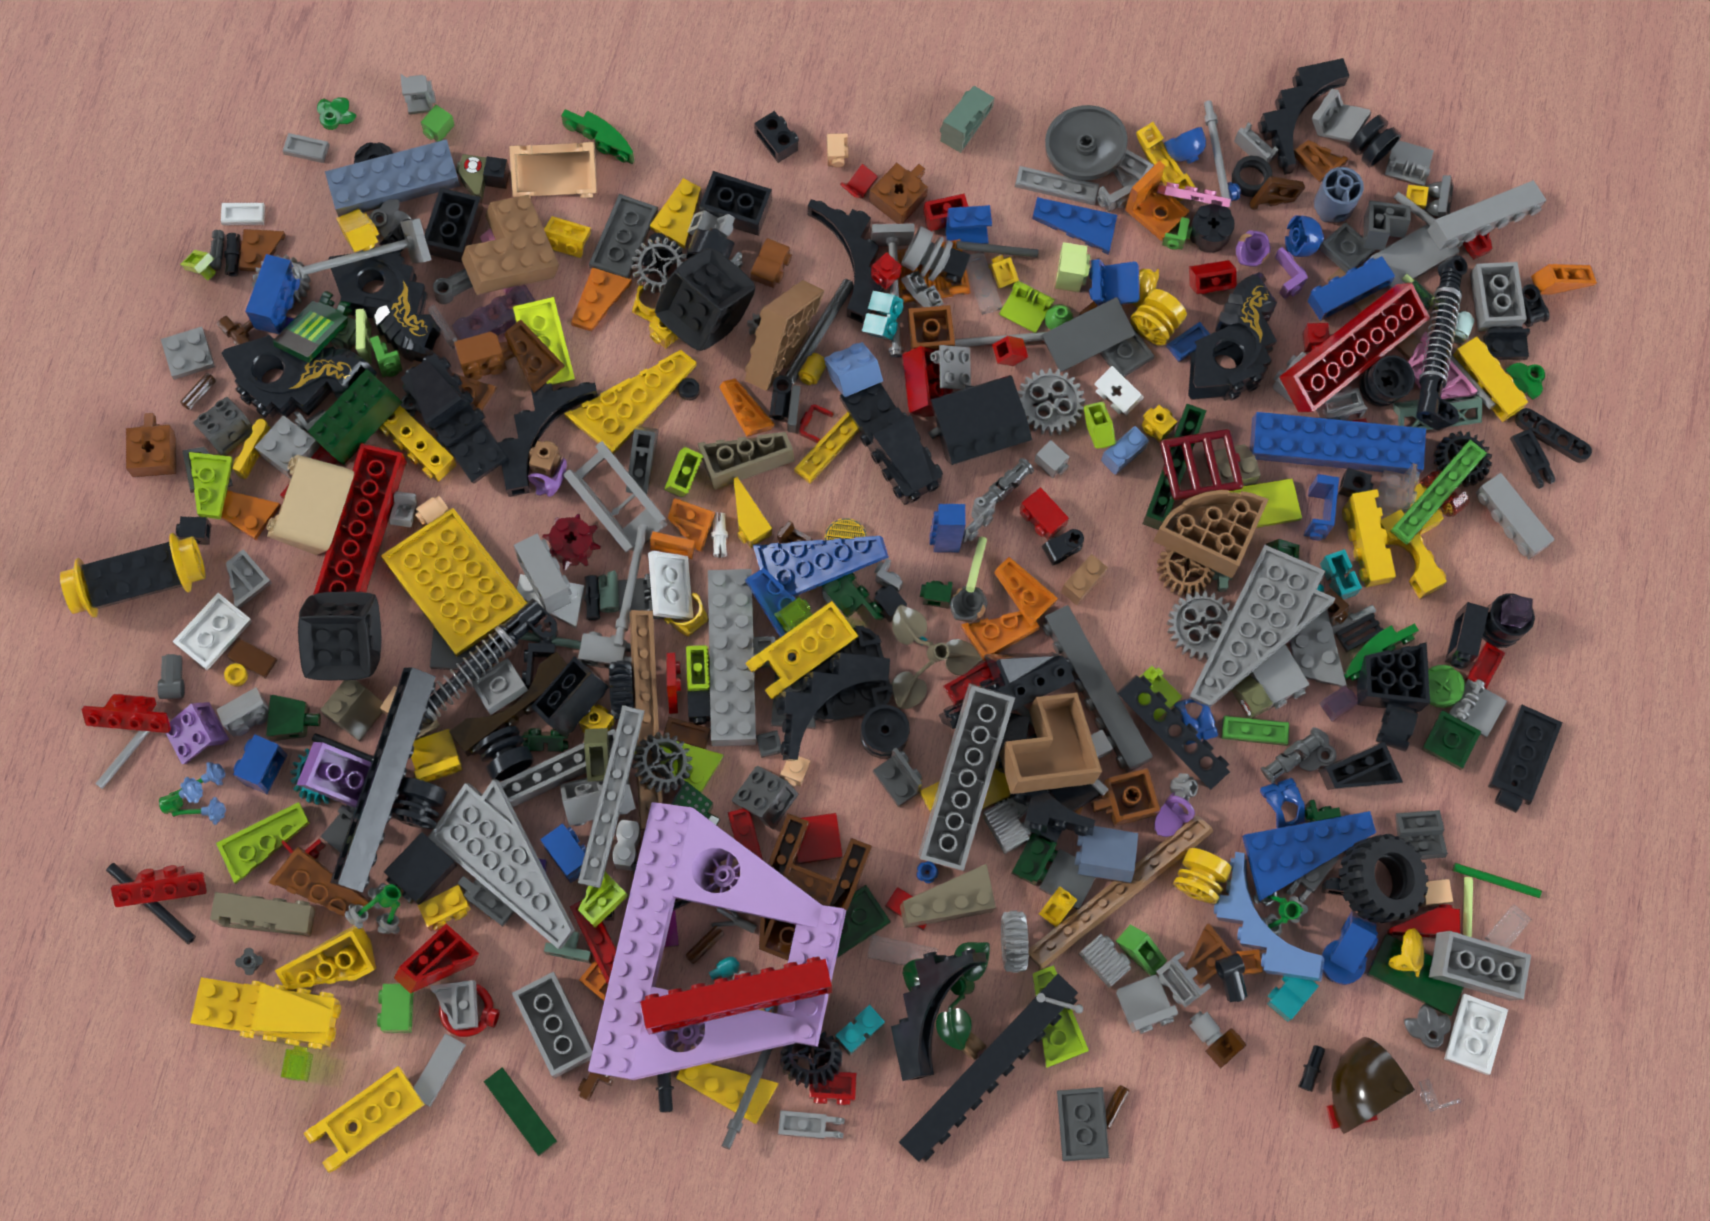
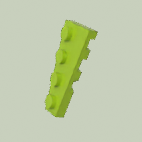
[216,802,310,884]

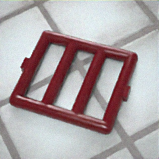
[1160,429,1244,500]

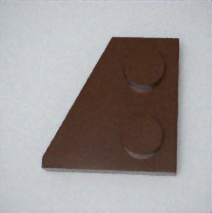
[1249,176,1306,210]

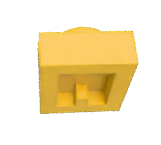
[987,255,1019,288]
[1039,887,1077,927]

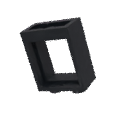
[1445,602,1489,669]

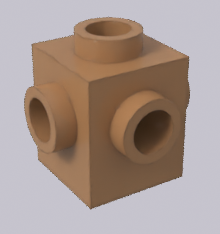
[529,441,562,477]

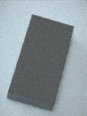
[787,385,801,433]

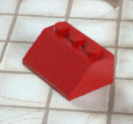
[902,346,953,417]

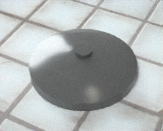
[1045,105,1127,181]

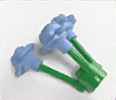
[159,762,226,825]

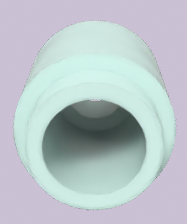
[1449,311,1475,344]

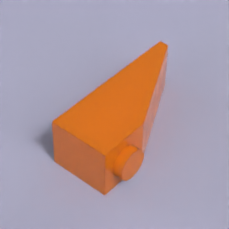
[1531,264,1597,295]

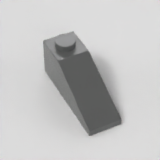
[626,426,659,495]

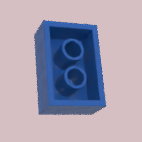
[245,254,300,335]

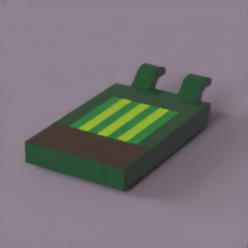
[273,291,352,363]

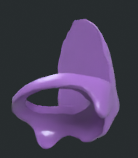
[528,457,567,497]
[1154,792,1195,837]

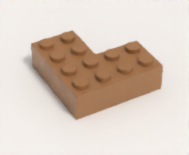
[462,195,559,295]
[999,693,1102,794]

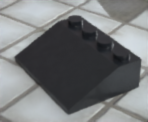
[930,375,1032,465]

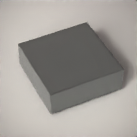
[756,730,781,758]

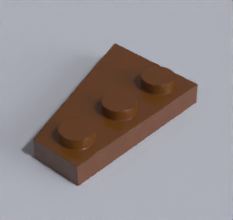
[504,319,565,393]

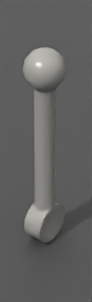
[1036,993,1083,1014]

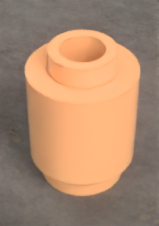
[415,496,449,525]

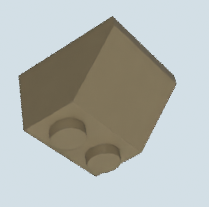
[1204,444,1261,486]
[320,680,383,741]

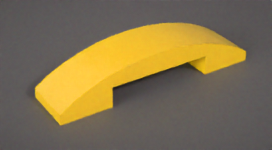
[1136,122,1196,201]

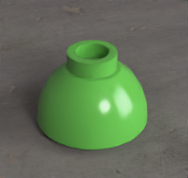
[1044,304,1074,330]

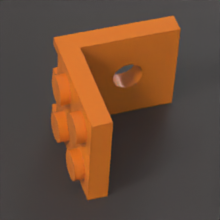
[1125,160,1190,241]

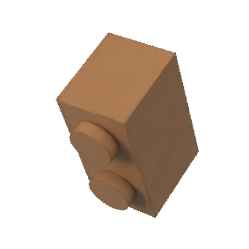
[1061,554,1108,606]

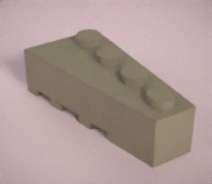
[698,432,794,490]
[900,864,996,928]
[210,892,315,936]

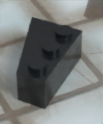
[1318,742,1403,790]

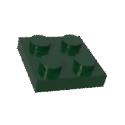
[1422,710,1482,770]

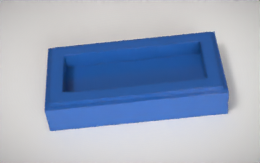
[1166,322,1210,362]

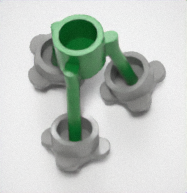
[345,883,401,934]
[1253,891,1308,936]

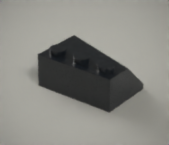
[1357,642,1430,712]

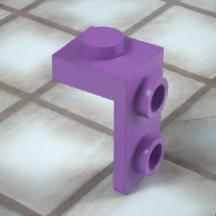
[1275,247,1308,299]

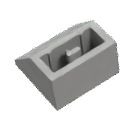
[216,687,269,737]

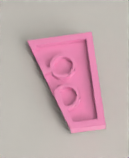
[1157,182,1231,207]

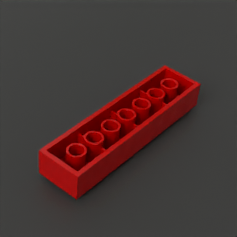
[1279,283,1430,412]
[313,443,407,595]
[640,957,832,1035]

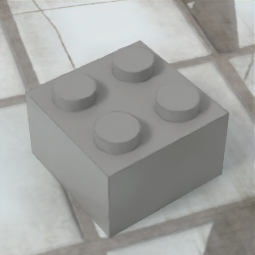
[255,415,320,479]

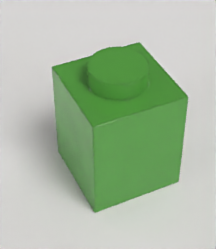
[421,105,455,142]

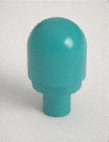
[709,957,740,980]

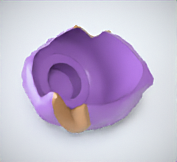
[1236,230,1271,267]

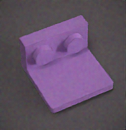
[166,702,229,764]

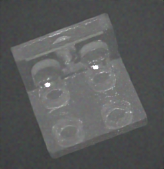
[1377,463,1420,515]

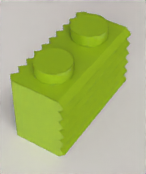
[1083,402,1116,449]
[664,447,703,497]
[686,645,710,691]

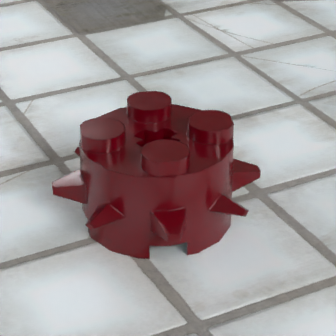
[542,514,601,570]

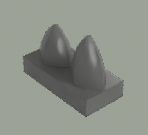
[1425,175,1454,218]

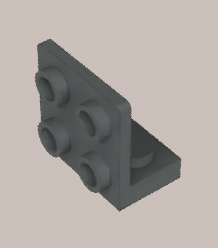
[193,397,253,456]
[873,748,923,807]
[732,766,799,830]

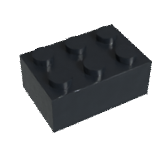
[699,171,772,236]
[424,188,484,263]
[531,656,609,738]

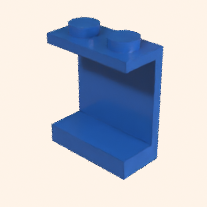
[945,205,992,244]
[1304,474,1339,541]

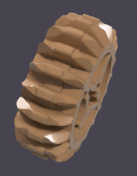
[1156,547,1215,596]

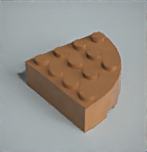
[745,280,824,391]
[1153,490,1269,578]

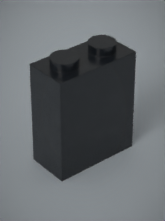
[384,832,457,905]

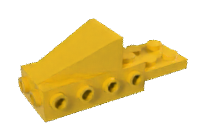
[190,977,341,1050]

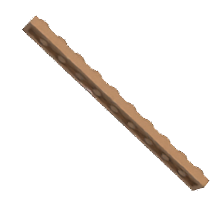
[629,610,662,830]
[1028,815,1213,970]

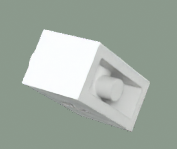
[1095,366,1144,416]

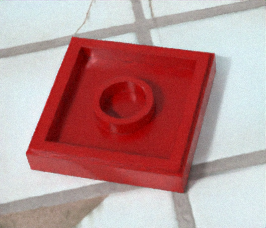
[797,813,843,864]

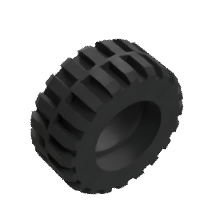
[1339,834,1429,923]

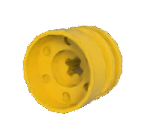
[1130,289,1187,345]
[1173,848,1232,904]

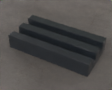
[1335,613,1384,653]

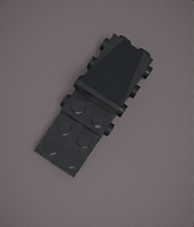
[401,353,509,484]
[839,383,943,505]
[939,652,1075,729]

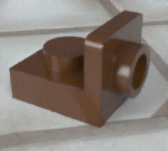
[1325,588,1350,627]

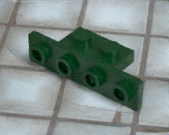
[822,573,885,621]

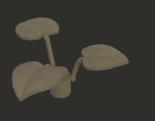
[892,605,982,709]

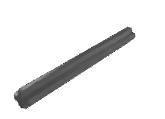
[785,279,854,384]

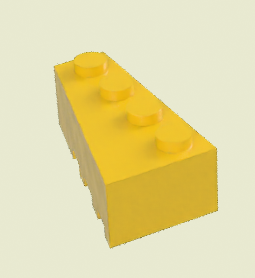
[1342,489,1396,588]

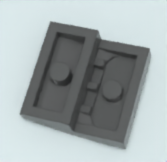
[1395,810,1448,860]

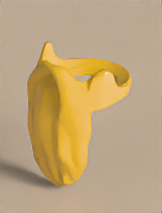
[1132,268,1159,308]
[1389,928,1424,977]

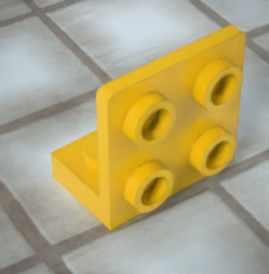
[411,729,463,782]

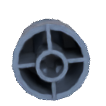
[1314,167,1364,223]

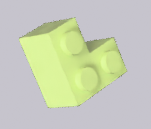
[1055,242,1090,292]

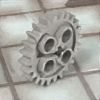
[1018,368,1085,436]
[1167,591,1232,661]

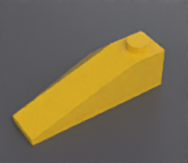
[275,925,376,990]

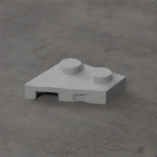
[1113,150,1154,190]
[226,549,272,609]

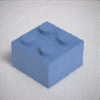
[824,342,883,397]

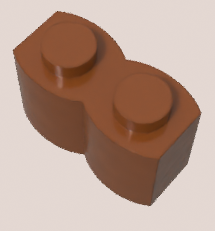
[750,238,792,288]

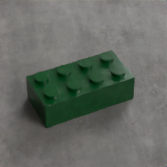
[307,369,403,465]

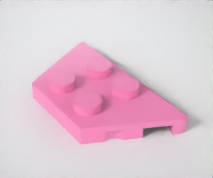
[1408,332,1478,399]

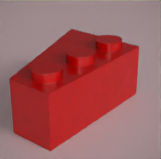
[394,923,479,994]

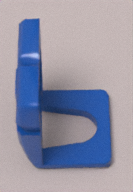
[1174,698,1218,745]
[1260,778,1305,828]

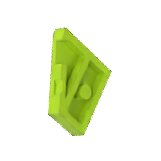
[578,872,628,927]

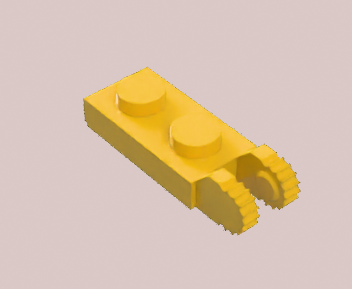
[232,419,271,479]

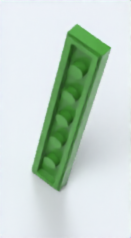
[1390,440,1487,545]

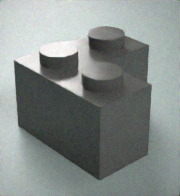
[1363,200,1411,250]

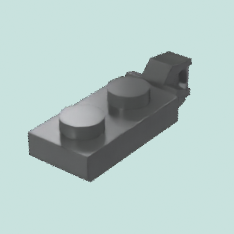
[458,876,515,927]

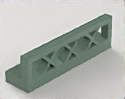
[1393,395,1482,430]

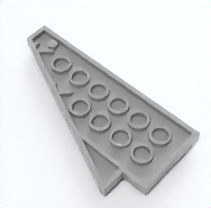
[1190,545,1335,707]
[428,780,575,949]

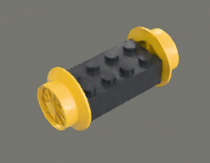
[60,533,206,618]

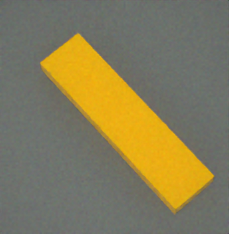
[794,411,859,484]

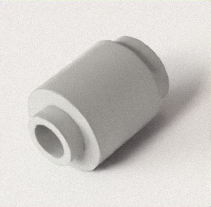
[1189,1011,1222,1046]

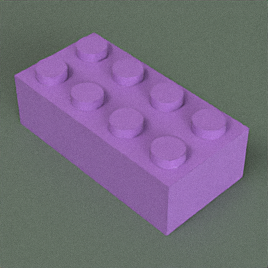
[297,742,371,808]

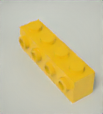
[336,208,379,252]
[1453,337,1528,423]
[379,406,457,482]

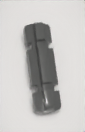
[209,230,225,270]

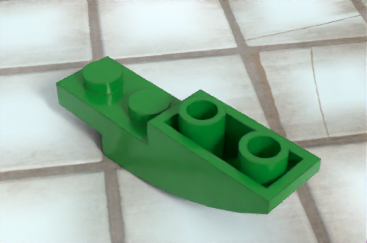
[561,109,634,164]
[1344,623,1419,681]

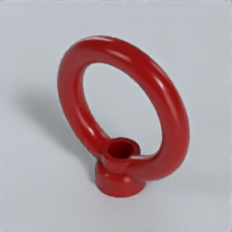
[439,984,500,1037]

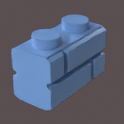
[1101,426,1149,475]

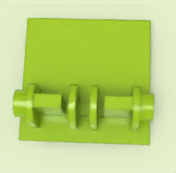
[999,281,1055,333]
[1138,666,1183,720]

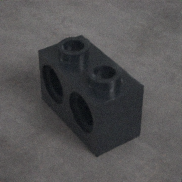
[754,111,799,163]

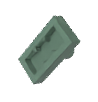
[544,931,592,964]

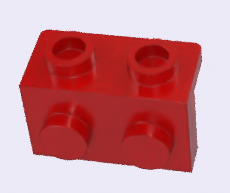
[809,1072,857,1105]

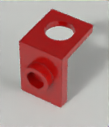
[840,164,878,199]
[281,839,326,859]

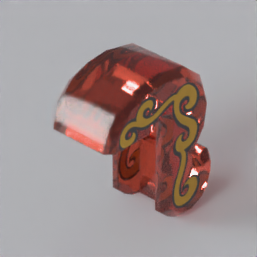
[1420,471,1470,517]

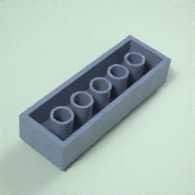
[325,139,460,217]

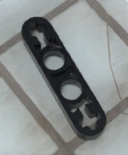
[1515,408,1592,463]

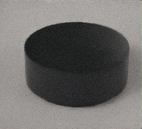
[678,378,700,400]

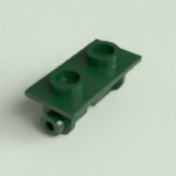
[522,728,569,752]

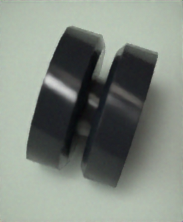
[1348,114,1401,168]
[860,705,910,759]

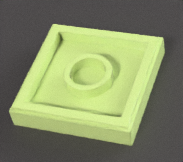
[356,309,372,365]

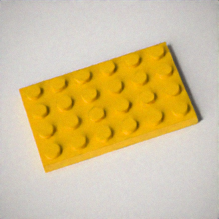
[381,508,527,657]

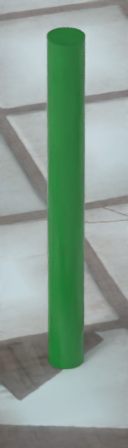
[1452,863,1542,898]

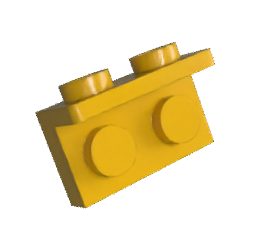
[544,216,591,258]
[417,885,471,931]

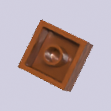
[907,305,955,351]

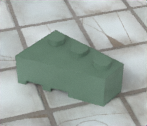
[940,86,995,153]

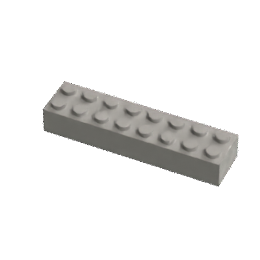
[708,569,756,746]
[918,683,1015,871]

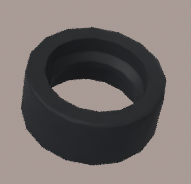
[1232,155,1272,197]

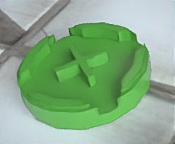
[1428,665,1465,708]

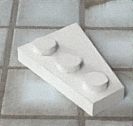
[517,574,585,628]

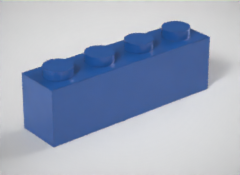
[1307,256,1395,321]
[929,504,966,553]

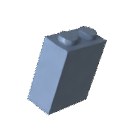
[1075,826,1138,883]

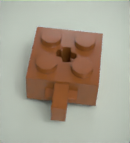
[869,162,928,224]
[454,332,515,380]
[126,413,176,477]
[1091,768,1160,827]

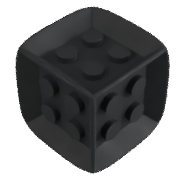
[655,248,756,351]
[298,592,382,681]

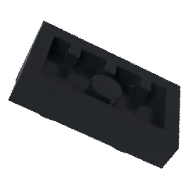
[1483,326,1530,360]

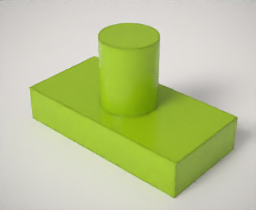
[180,250,216,280]

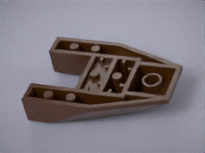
[759,813,872,961]

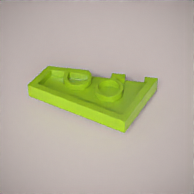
[189,452,234,519]

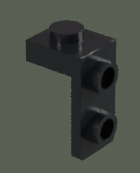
[522,640,557,689]

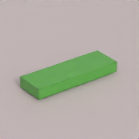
[1221,716,1289,746]

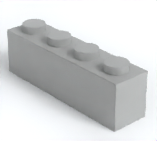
[1476,473,1555,560]

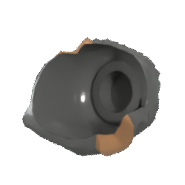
[950,586,988,622]

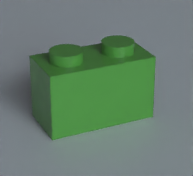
[377,984,414,1033]

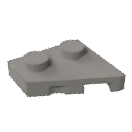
[431,980,478,1030]

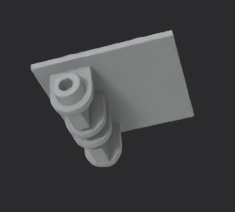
[1385,140,1434,186]
[930,345,971,390]
[962,497,996,544]
[1449,679,1507,738]

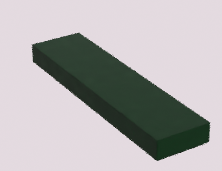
[483,1067,558,1156]

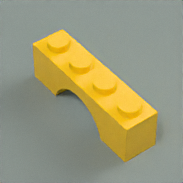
[1381,509,1447,599]

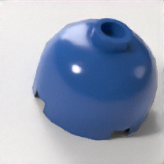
[1164,127,1206,164]
[1285,215,1324,257]

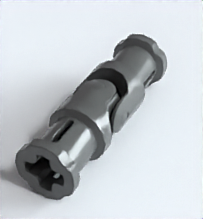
[982,458,1034,504]
[1260,729,1325,784]

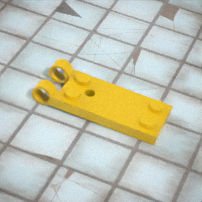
[745,601,858,699]
[303,1066,425,1173]

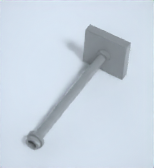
[292,218,431,280]
[871,224,915,357]

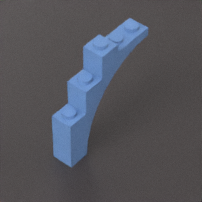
[1214,852,1324,982]

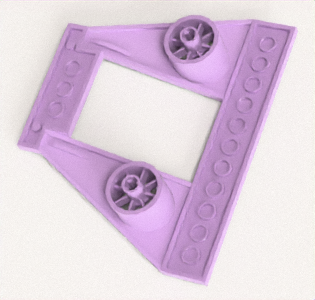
[588,802,846,1080]

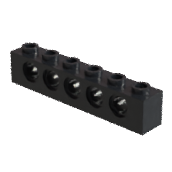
[1117,674,1230,790]

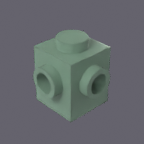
[331,317,356,350]

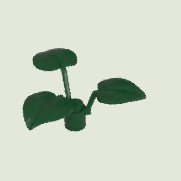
[902,942,990,1050]

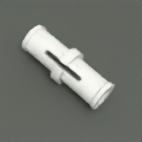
[711,512,728,558]

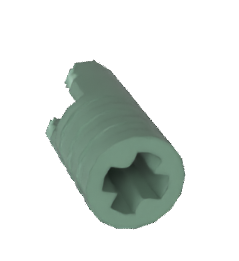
[598,570,620,613]

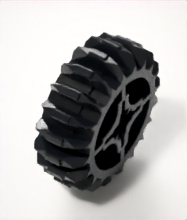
[1434,431,1492,488]
[609,660,634,719]
[780,1031,842,1089]

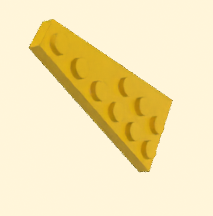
[564,350,697,454]

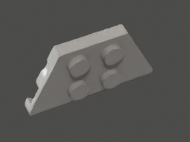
[1289,609,1347,688]

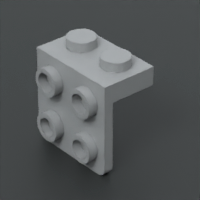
[1312,89,1371,142]
[1116,975,1178,1034]

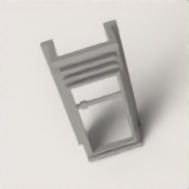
[563,441,668,552]

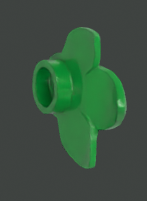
[317,97,356,130]
[1506,363,1545,400]

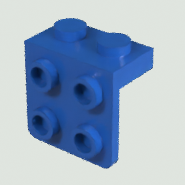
[1089,259,1140,306]

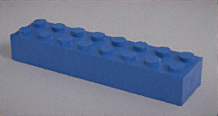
[1250,412,1426,476]

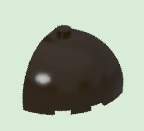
[1331,1037,1415,1134]

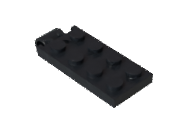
[1488,704,1563,813]

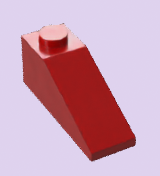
[1387,904,1460,938]

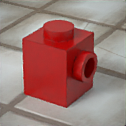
[871,252,902,289]
[1302,323,1330,352]
[992,335,1029,366]

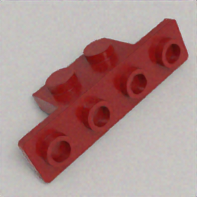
[81,694,171,733]
[111,865,207,907]

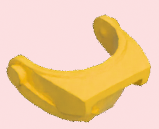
[632,285,656,322]
[664,593,709,637]

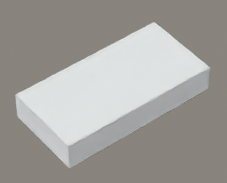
[221,203,265,225]

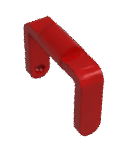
[799,404,834,443]

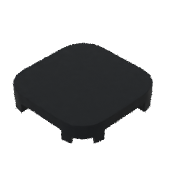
[795,626,893,723]

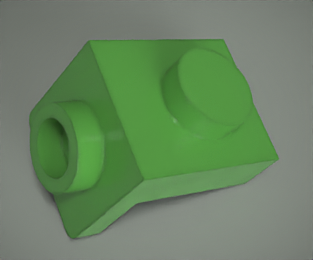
[1162,217,1192,250]

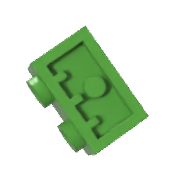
[370,336,403,377]

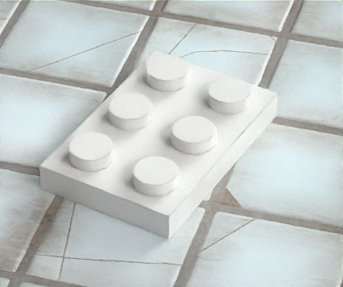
[648,551,693,620]
[173,593,252,670]
[1444,994,1508,1075]

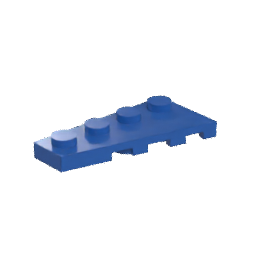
[1032,197,1117,255]
[745,568,812,654]

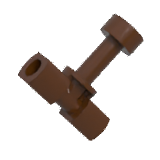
[217,316,254,345]

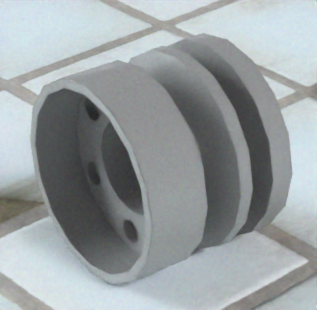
[901,226,953,281]

